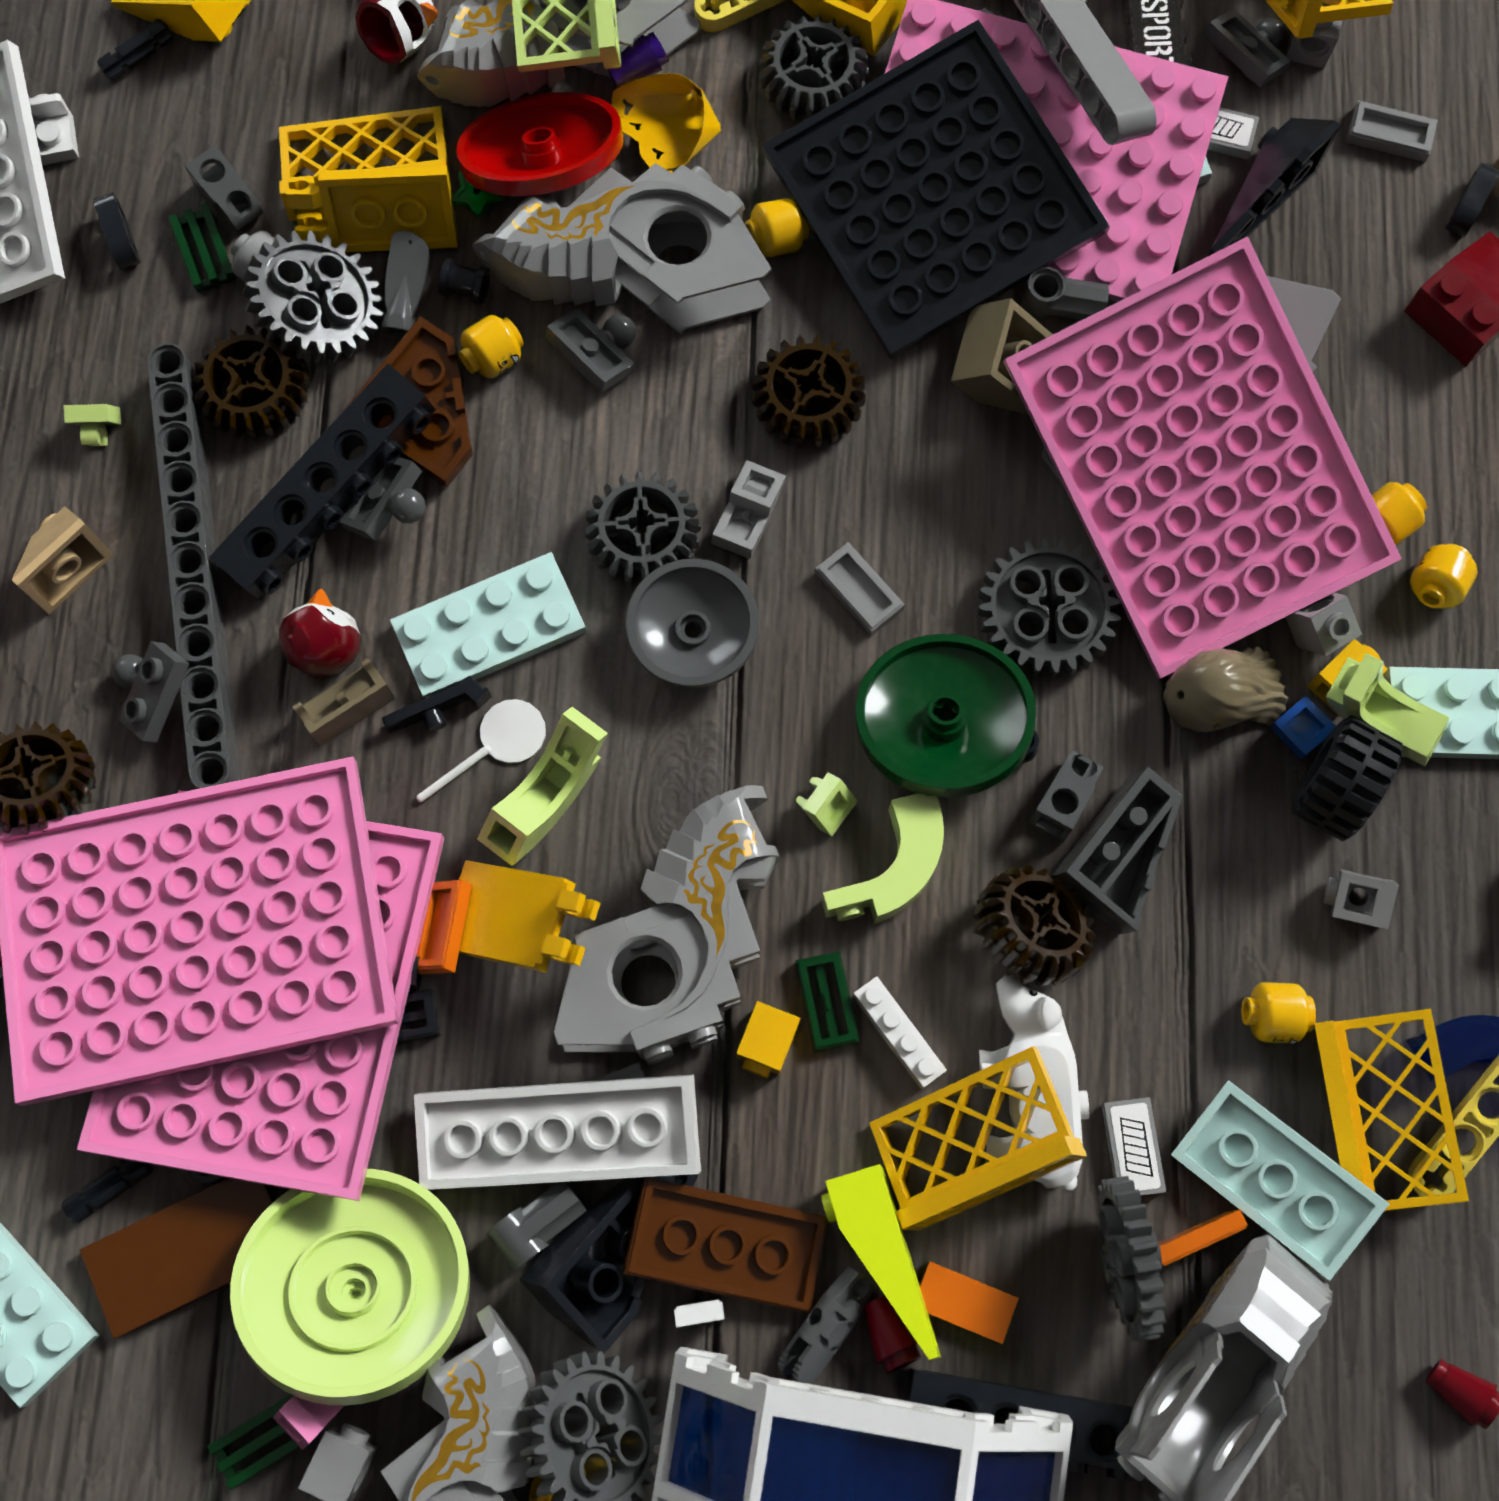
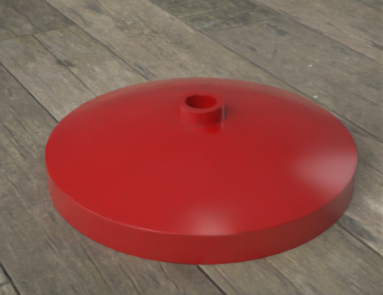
[456,92,624,196]

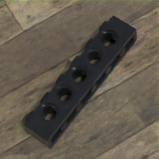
[209,364,436,600]
[906,1368,1136,1482]

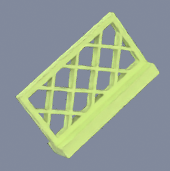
[512,0,621,72]

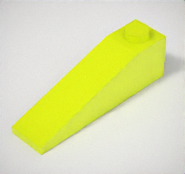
[821,1164,941,1360]

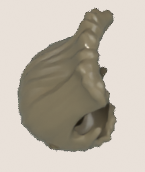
[1163,647,1289,732]

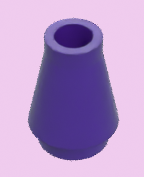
[607,32,669,87]

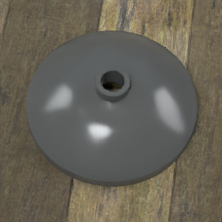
[626,559,759,688]

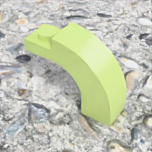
[1326,653,1450,766]
[477,707,608,866]
[821,793,944,924]

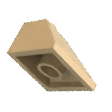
[12,506,114,615]

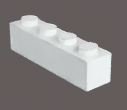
[852,976,947,1090]

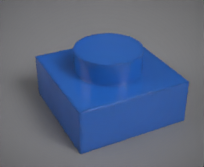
[1270,695,1336,760]

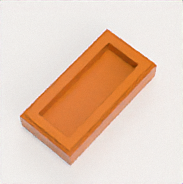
[416,880,472,975]
[1158,1209,1247,1266]
[919,1261,1019,1344]

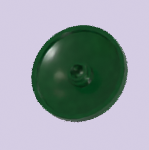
[856,634,1036,797]

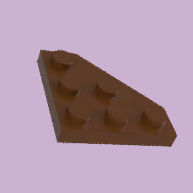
[345,317,473,487]

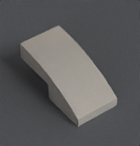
[711,460,786,560]

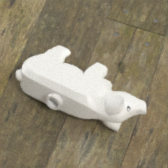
[979,975,1089,1191]

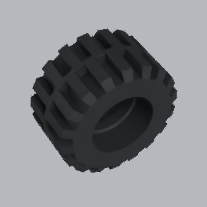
[1292,715,1403,841]

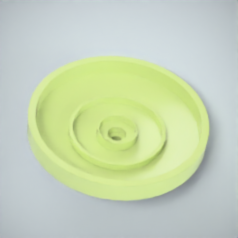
[230,1169,470,1406]

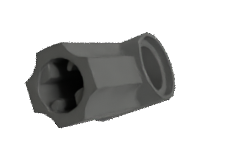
[1020,267,1109,320]
[487,1182,588,1272]

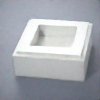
[674,1299,725,1327]

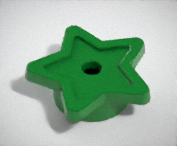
[452,171,504,218]

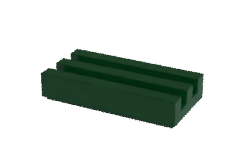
[168,203,237,293]
[795,951,860,1052]
[207,1394,320,1490]

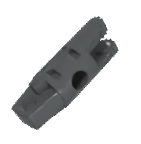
[777,1267,875,1384]

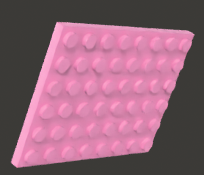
[885,0,1229,302]
[1003,236,1402,679]
[0,756,399,1106]
[77,790,445,1202]

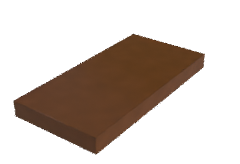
[622,1177,828,1313]
[79,1178,275,1339]

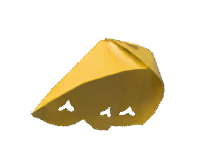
[612,73,721,173]

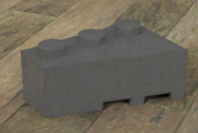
[1050,767,1183,934]

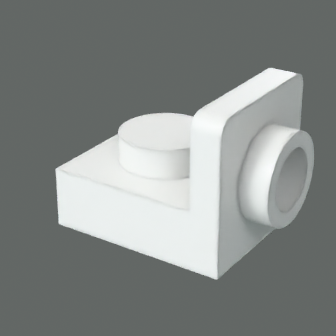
[29,93,79,165]

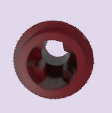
[863,1296,922,1374]
[1425,1358,1499,1430]

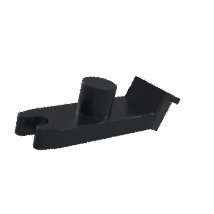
[382,676,492,733]

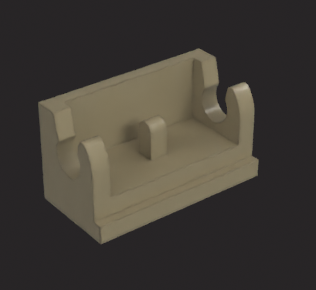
[292,657,395,747]

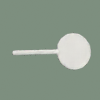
[416,699,546,802]

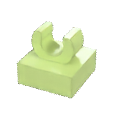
[64,404,121,446]
[796,773,858,836]

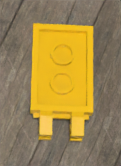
[286,165,459,252]
[459,860,601,973]

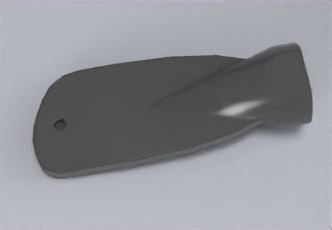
[381,231,430,337]

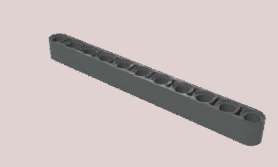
[147,343,241,789]

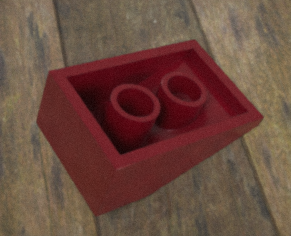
[1404,231,1499,367]

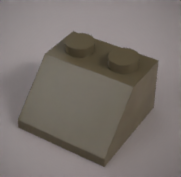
[951,298,1053,415]

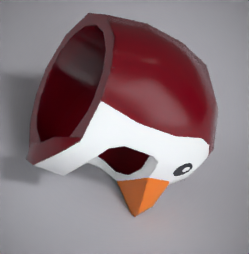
[355,0,438,64]
[279,589,360,678]

